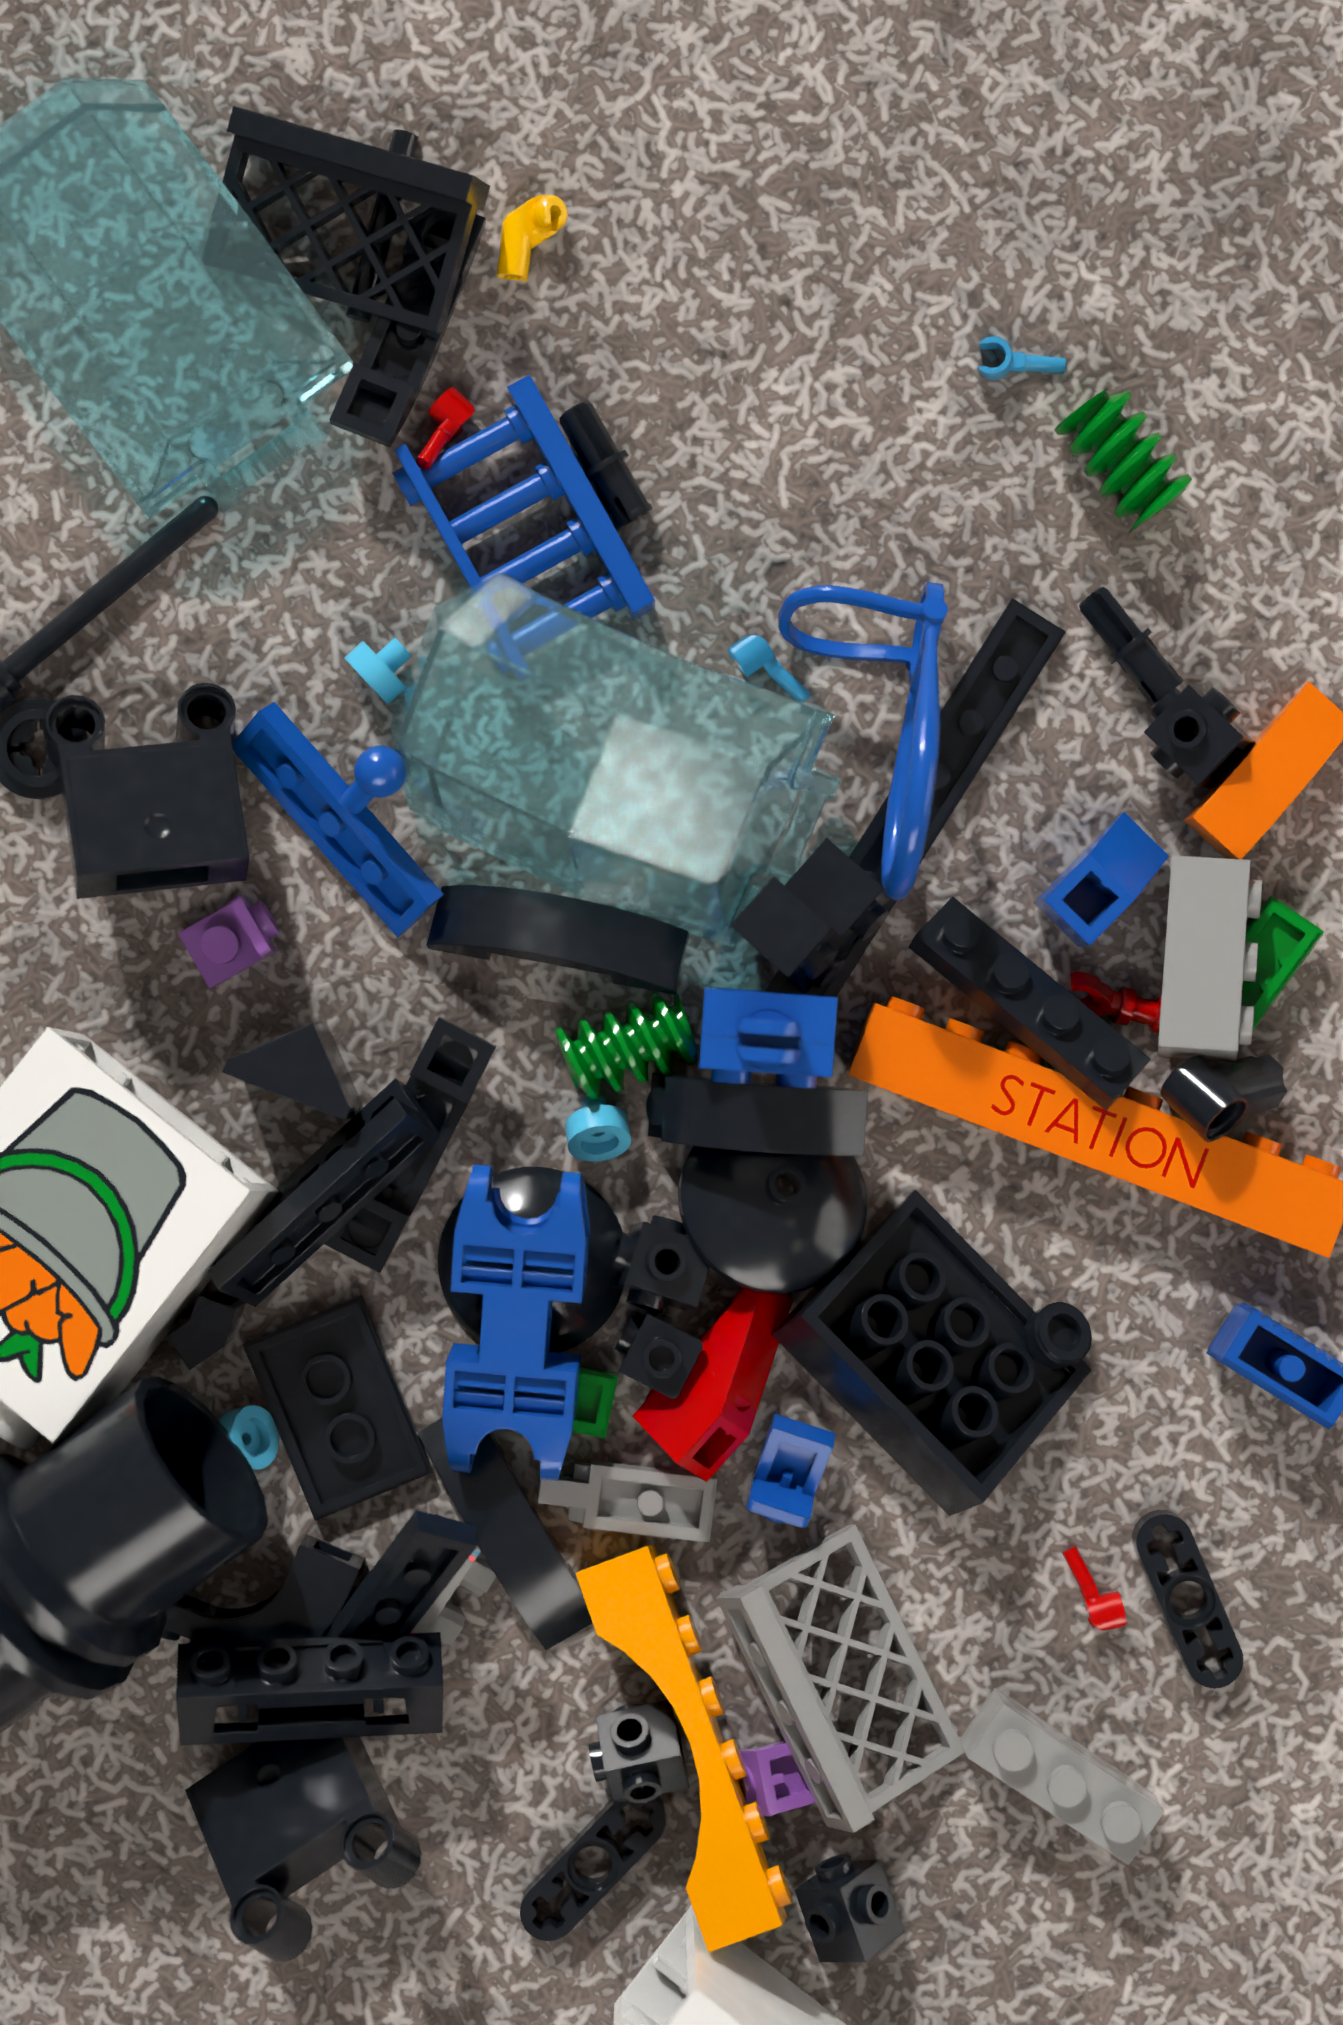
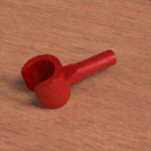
[416,387,475,470]
[1062,1546,1127,1631]

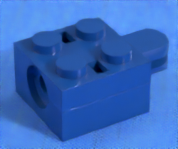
[699,987,838,1088]

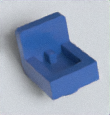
[746,1414,835,1528]

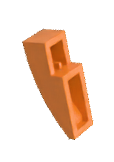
[1183,681,1343,859]

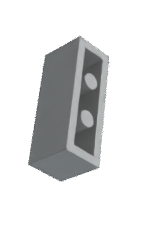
[1158,855,1262,1062]
[960,1688,1164,1865]

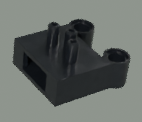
[45,683,250,899]
[185,1737,422,1962]

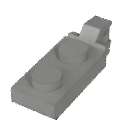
[537,1460,718,1542]

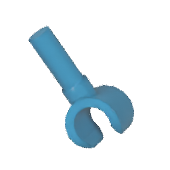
[977,336,1066,381]
[728,635,811,704]

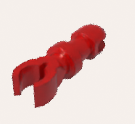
[1070,971,1162,1033]

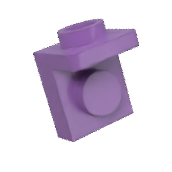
[178,894,280,989]
[738,1740,815,1816]

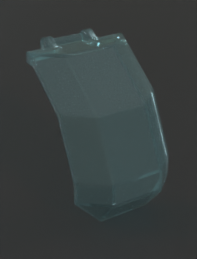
[0,78,354,520]
[390,573,841,947]

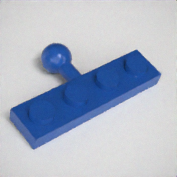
[232,702,444,938]

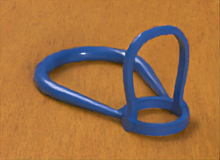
[778,582,948,900]

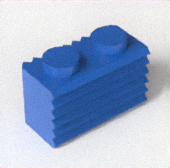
[1206,1302,1343,1430]

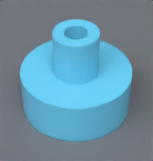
[344,637,412,705]
[565,1095,631,1162]
[218,1405,279,1470]

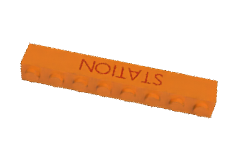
[844,996,1343,1258]

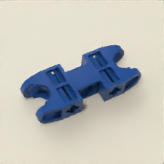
[442,1164,591,1481]

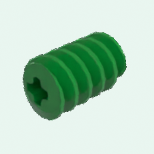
[1054,389,1192,533]
[554,991,696,1100]

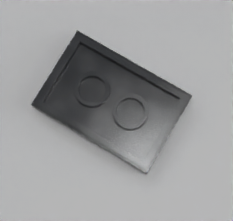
[243,1295,434,1521]

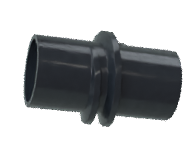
[0,1376,268,1733]

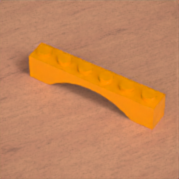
[575,1545,792,1953]

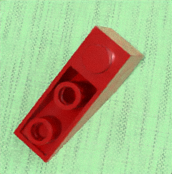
[632,1288,793,1482]

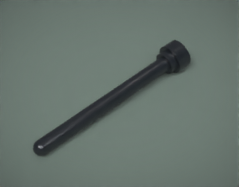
[0,496,218,713]

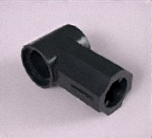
[1161,1054,1287,1142]

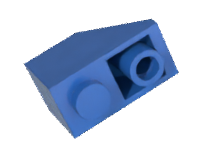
[1033,812,1169,947]

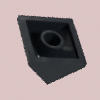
[222,1022,362,1120]

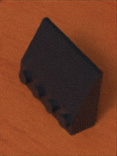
[771,1189,1092,1516]

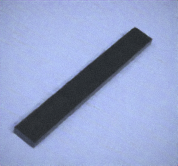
[765,598,1066,997]

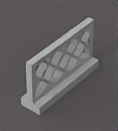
[716,1524,965,1833]

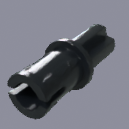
[559,401,653,529]
[1079,587,1184,706]

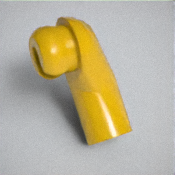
[496,195,568,281]

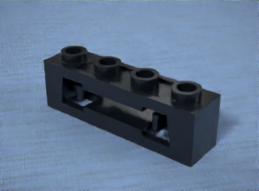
[176,1632,443,1746]

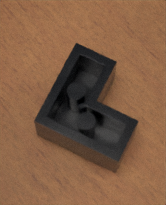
[730,838,891,993]

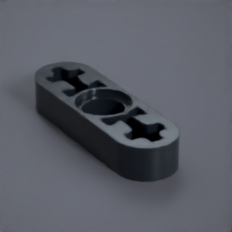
[1132,1510,1244,1688]
[520,1796,666,1941]

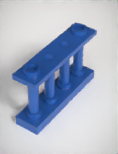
[392,374,655,682]

